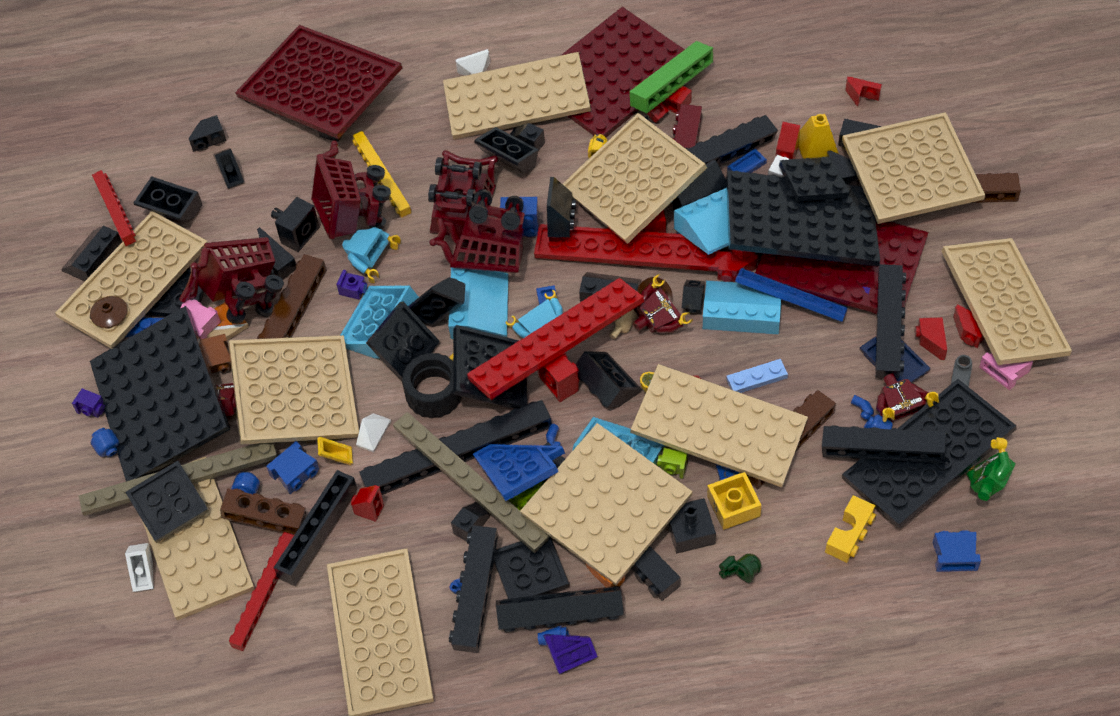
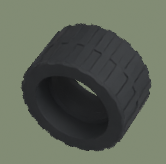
[402,353,462,418]

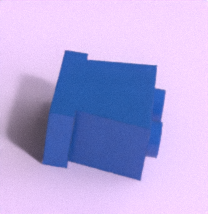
[266,441,320,494]
[933,530,981,572]

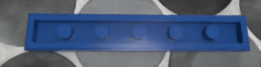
[735,268,847,322]

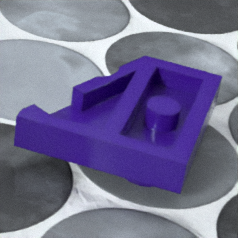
[543,634,598,674]

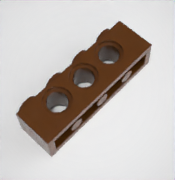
[220,488,306,535]

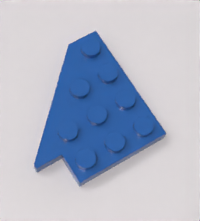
[473,444,565,501]

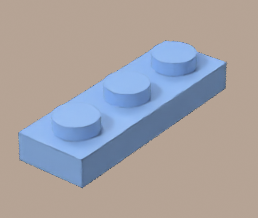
[726,359,788,393]

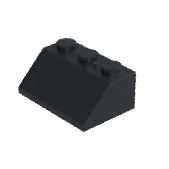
[474,127,539,174]
[672,160,726,211]
[133,176,203,221]
[547,177,576,237]
[61,226,122,282]
[579,272,642,311]
[408,277,465,327]
[576,351,642,408]

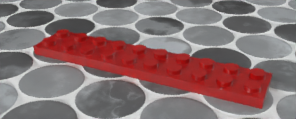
[534,224,721,272]
[467,278,644,400]

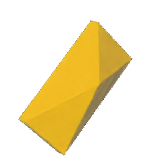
[317,437,353,465]

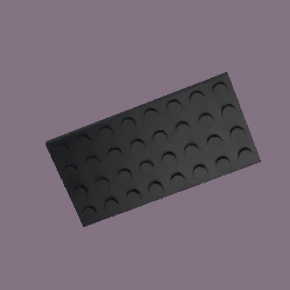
[842,379,1017,528]

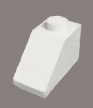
[125,543,154,592]

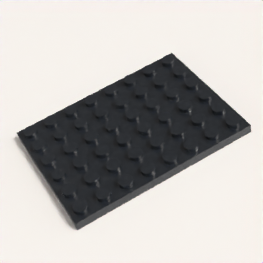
[726,170,880,267]
[90,306,231,481]

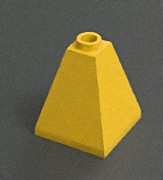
[798,114,839,159]

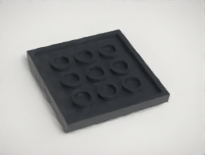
[453,325,528,409]

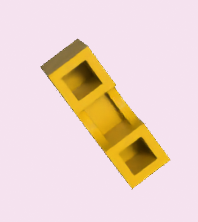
[825,495,877,563]

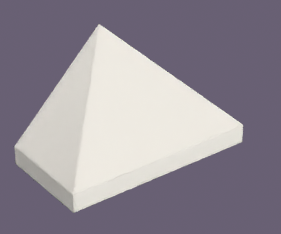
[456,49,490,76]
[356,413,391,453]

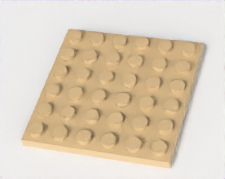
[842,112,985,224]
[563,113,707,244]
[229,335,359,444]
[520,423,693,585]

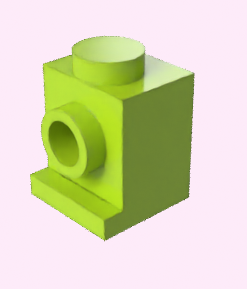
[657,448,688,479]

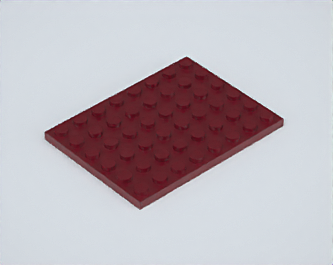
[560,6,685,137]
[235,25,403,139]
[755,218,929,313]

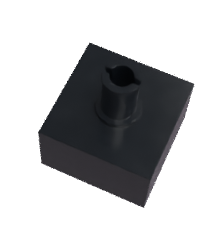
[271,197,320,252]
[667,498,716,554]

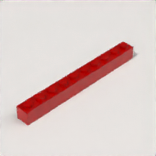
[92,170,136,246]
[229,532,294,651]

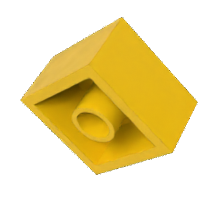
[707,472,762,530]

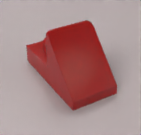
[845,76,882,106]

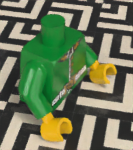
[966,437,1016,501]

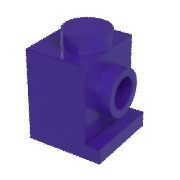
[336,270,367,300]
[72,388,105,418]

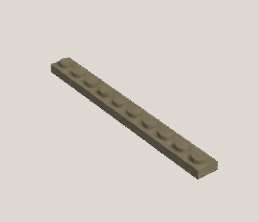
[393,412,549,553]
[79,443,277,516]

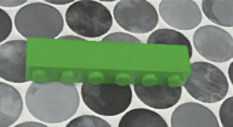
[630,41,713,113]

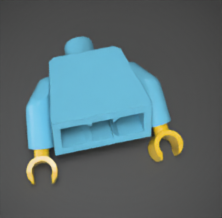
[342,227,401,283]
[506,290,563,338]

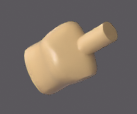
[609,309,637,339]

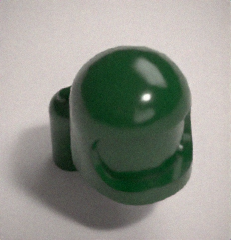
[719,553,762,583]

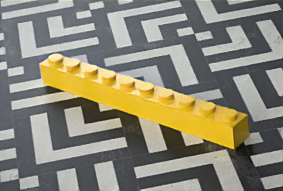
[352,131,411,218]

